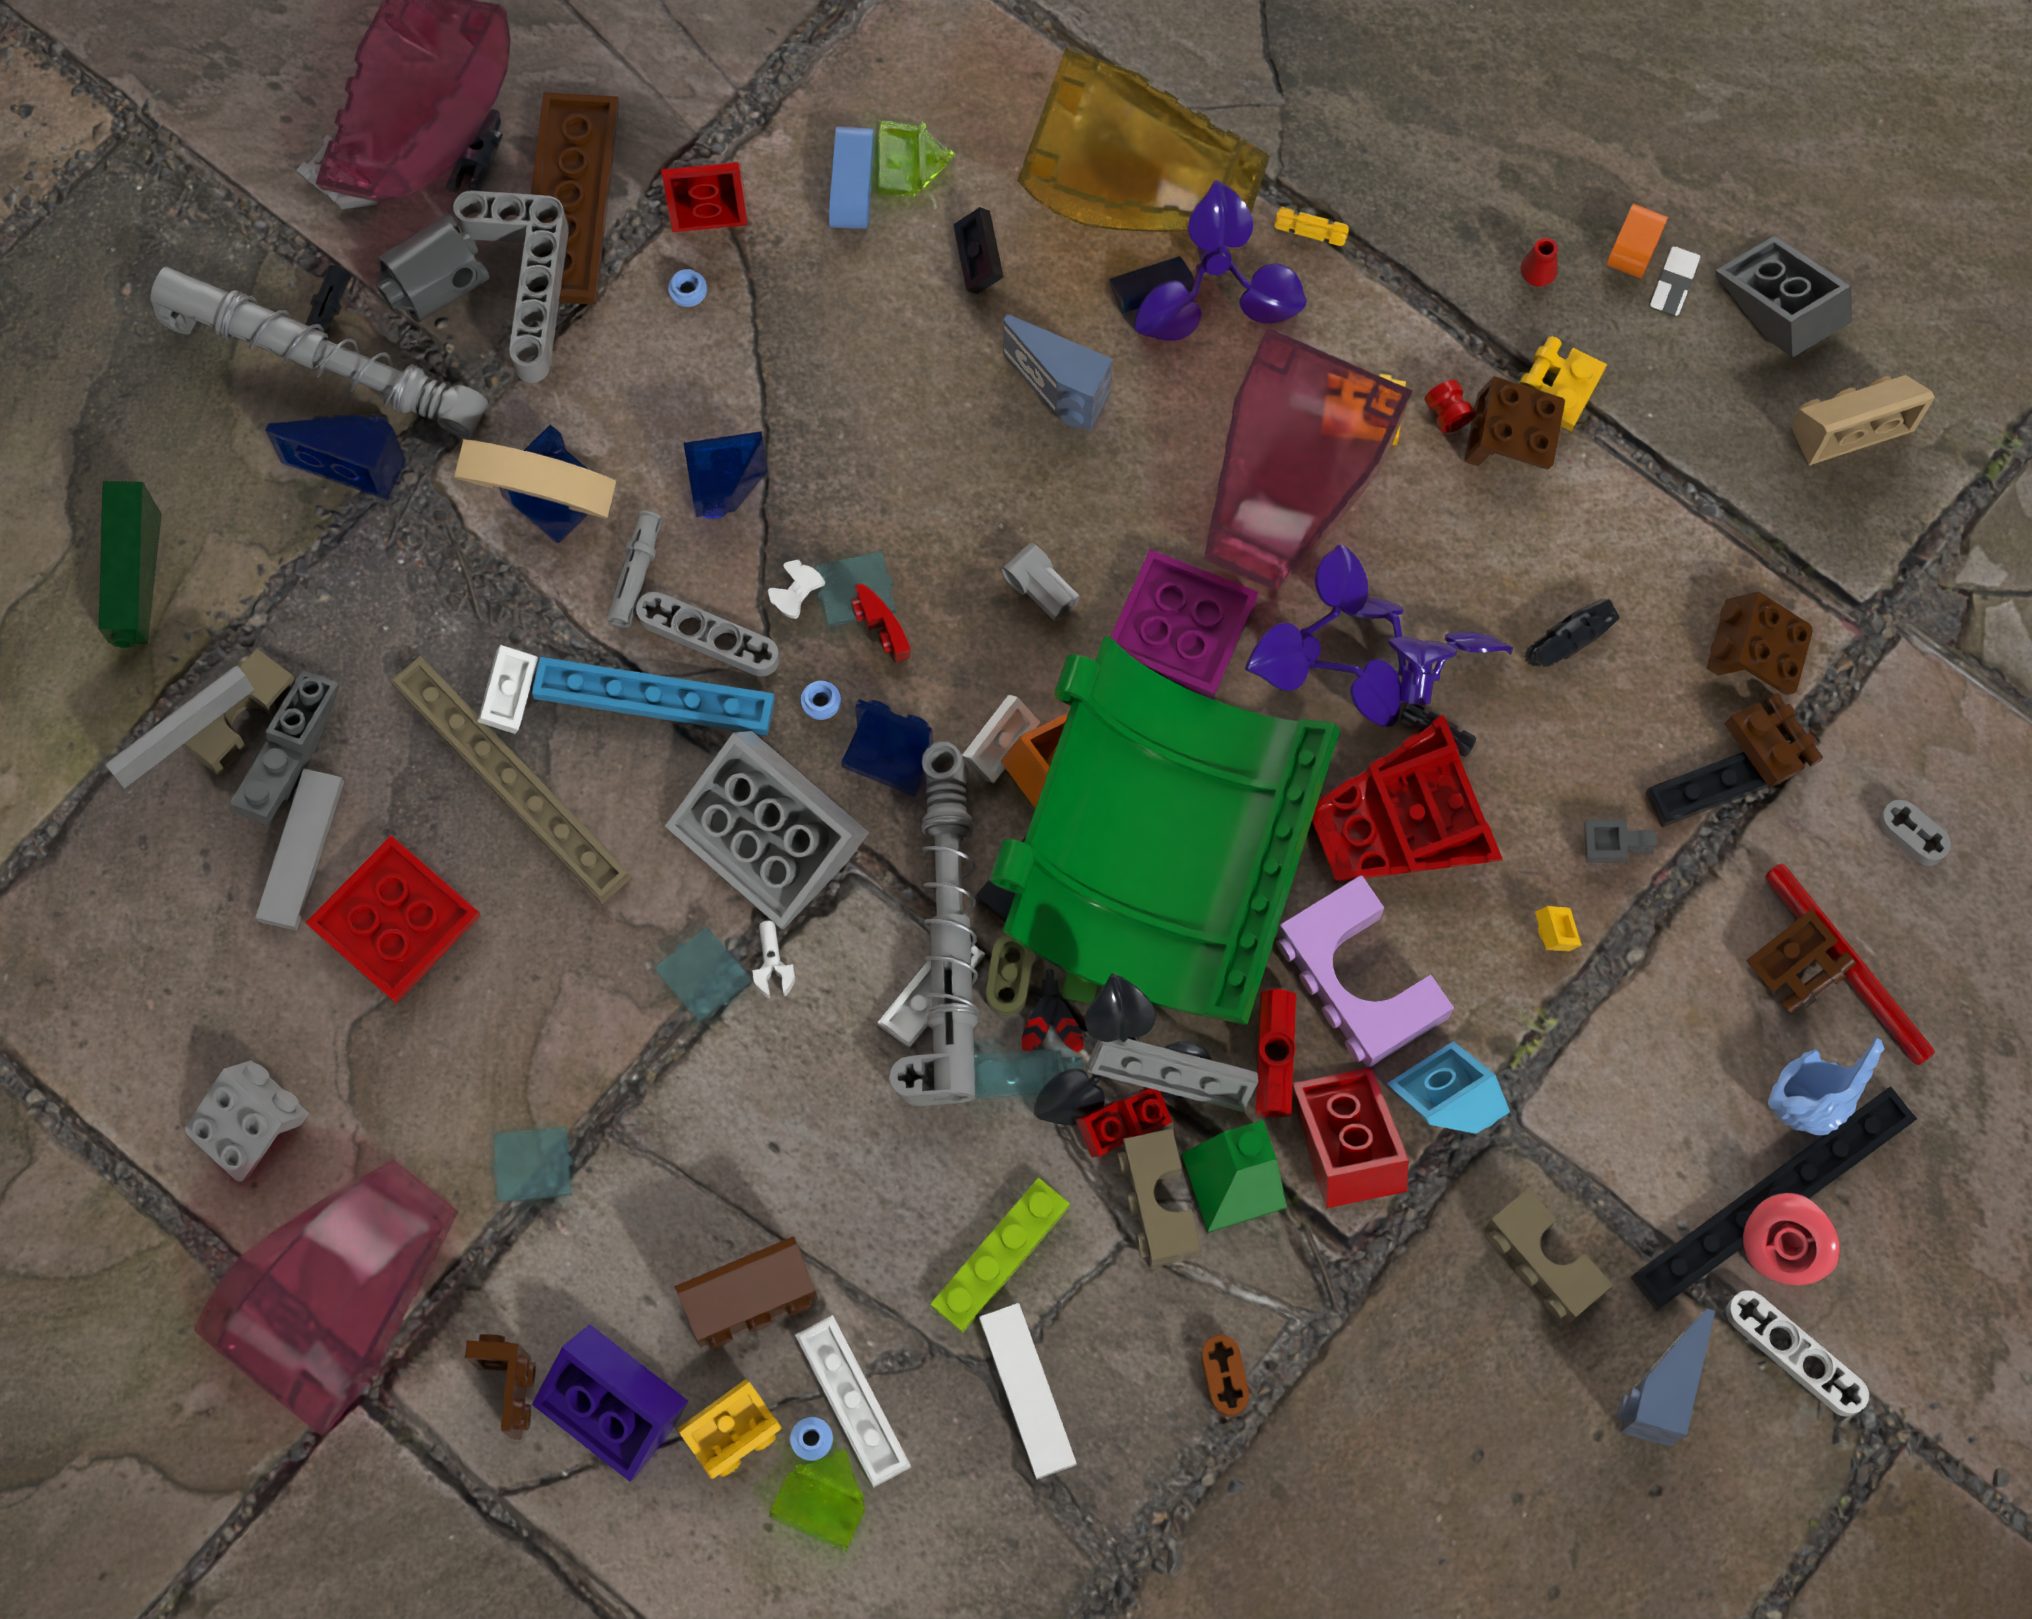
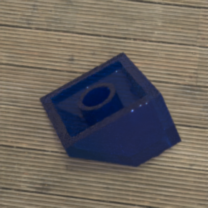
[684,431,768,519]

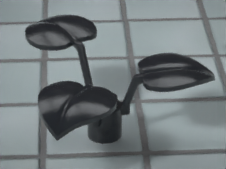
[1034,973,1213,1125]

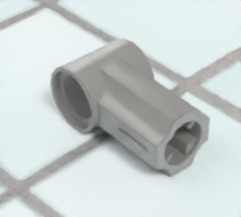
[1001,543,1080,622]

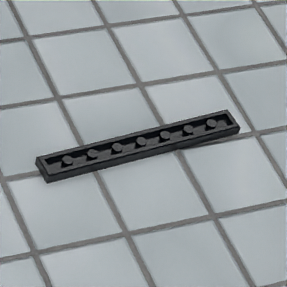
[1630,1086,1917,1311]

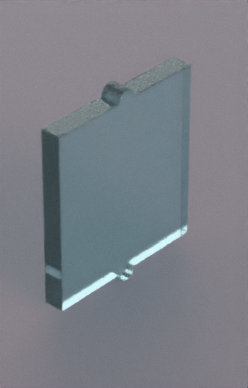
[815,552,896,627]
[655,927,752,1023]
[492,1127,574,1203]

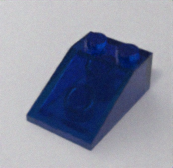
[265,415,406,500]

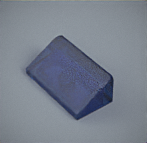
[1109,256,1195,313]

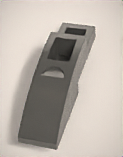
[230,670,339,825]

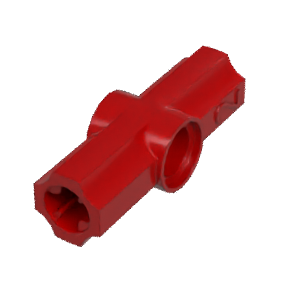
[1255,989,1296,1118]

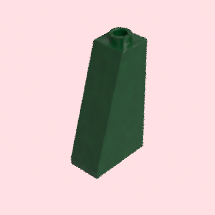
[98,481,162,648]

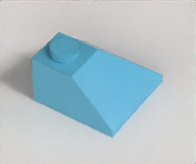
[1386,1041,1510,1134]

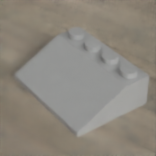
[665,731,869,929]

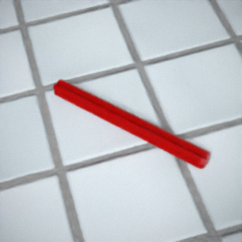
[1765,863,1935,1065]

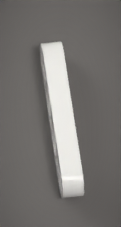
[1726,1290,1869,1417]

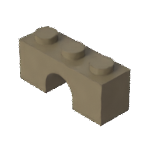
[182,648,296,778]
[1117,1129,1202,1268]
[1486,1188,1613,1324]

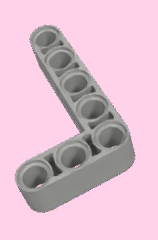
[453,191,569,383]

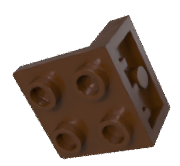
[1464,376,1565,470]

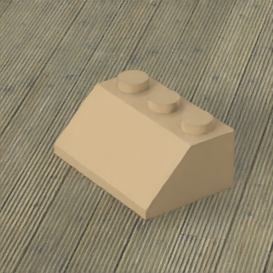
[1791,375,1935,465]

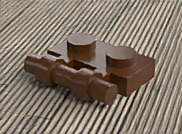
[1724,693,1824,788]
[1746,909,1856,1015]

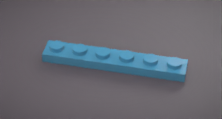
[532,657,775,736]

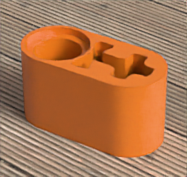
[1606,203,1669,280]

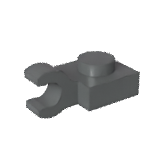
[1584,819,1656,863]

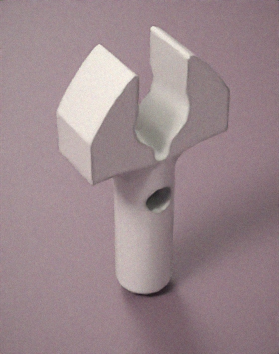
[752,921,795,999]

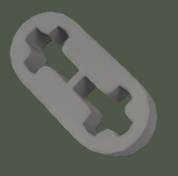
[1878,799,1951,866]

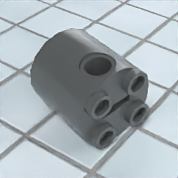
[376,213,490,323]

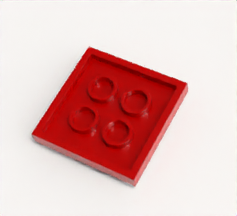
[305,835,481,1004]

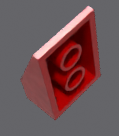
[661,162,748,233]
[1292,1067,1409,1208]

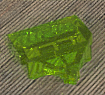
[876,120,956,196]
[769,1448,866,1552]

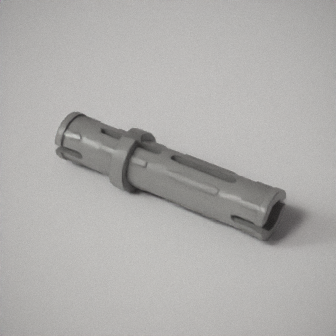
[606,510,663,628]

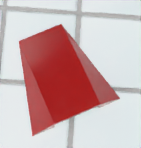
[1312,714,1503,882]

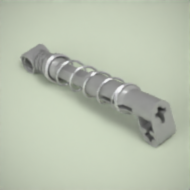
[150,266,488,439]
[889,742,979,1106]

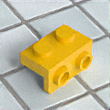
[677,1378,782,1479]

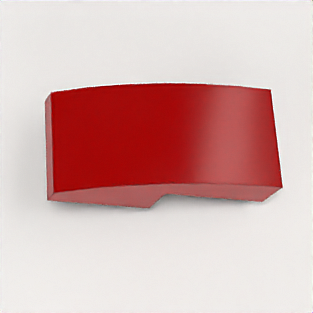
[850,583,911,663]
[1076,1087,1173,1157]

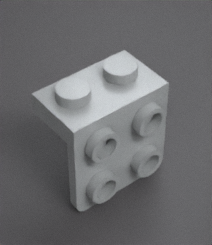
[185,1060,309,1182]

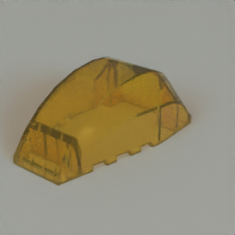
[1018,48,1271,232]

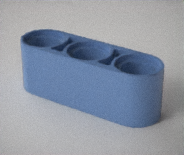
[829,127,875,229]

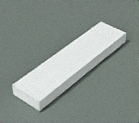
[979,1303,1077,1480]
[795,1315,911,1488]

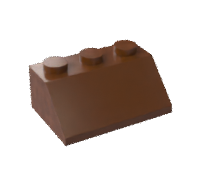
[674,1236,818,1349]

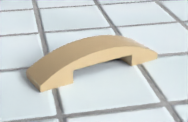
[454,439,616,519]

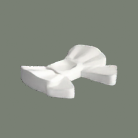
[768,560,825,619]

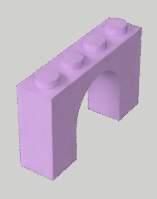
[1276,875,1454,1068]

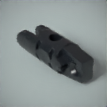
[446,107,503,193]
[1524,599,1620,667]

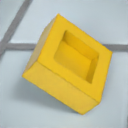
[1535,906,1582,951]

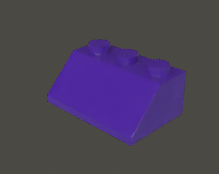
[531,1324,689,1482]

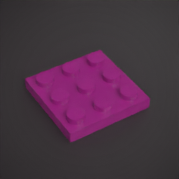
[1110,549,1259,699]

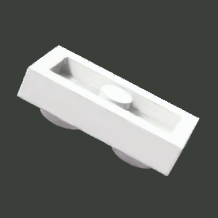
[477,645,538,734]
[962,695,1040,783]

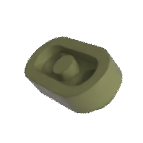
[986,934,1033,1016]

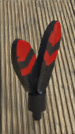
[1022,968,1084,1054]

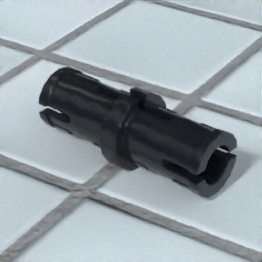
[305,265,351,334]

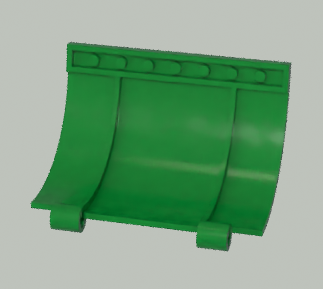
[989,636,1340,1025]

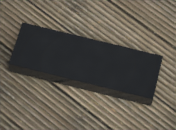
[1645,752,1768,827]

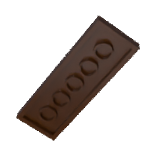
[531,92,620,305]

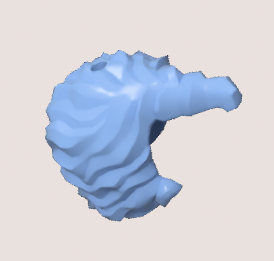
[1768,1037,1885,1135]

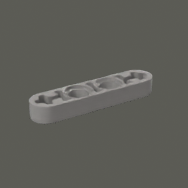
[636,592,780,677]

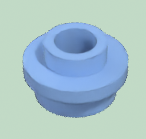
[669,269,707,307]
[801,681,841,720]
[790,1417,833,1461]

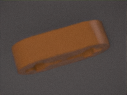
[1201,1335,1249,1417]

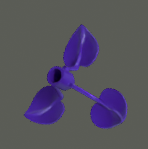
[1135,180,1307,341]
[1245,545,1401,727]
[1332,597,1513,705]

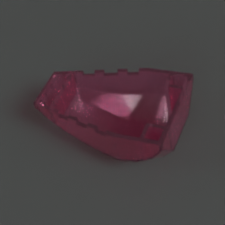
[315,0,511,202]
[1204,328,1413,592]
[194,1160,458,1437]

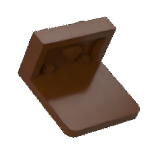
[1706,591,1813,695]
[465,1334,536,1440]

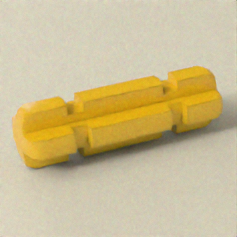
[1274,207,1349,246]

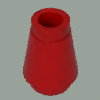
[1520,238,1558,287]

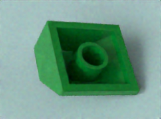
[1181,1120,1287,1233]

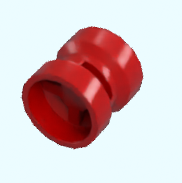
[1424,380,1476,433]

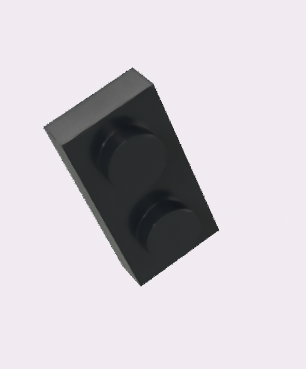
[953,207,1004,294]

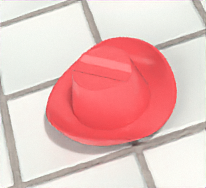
[1743,1193,1840,1286]

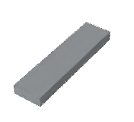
[106,666,254,789]
[255,768,344,931]
[1087,1038,1258,1112]

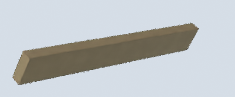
[390,656,632,905]

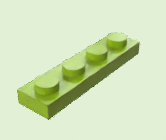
[930,1177,1070,1334]

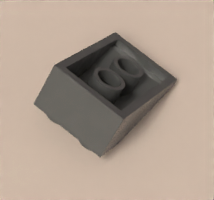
[1715,235,1852,358]

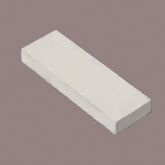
[878,945,985,1049]

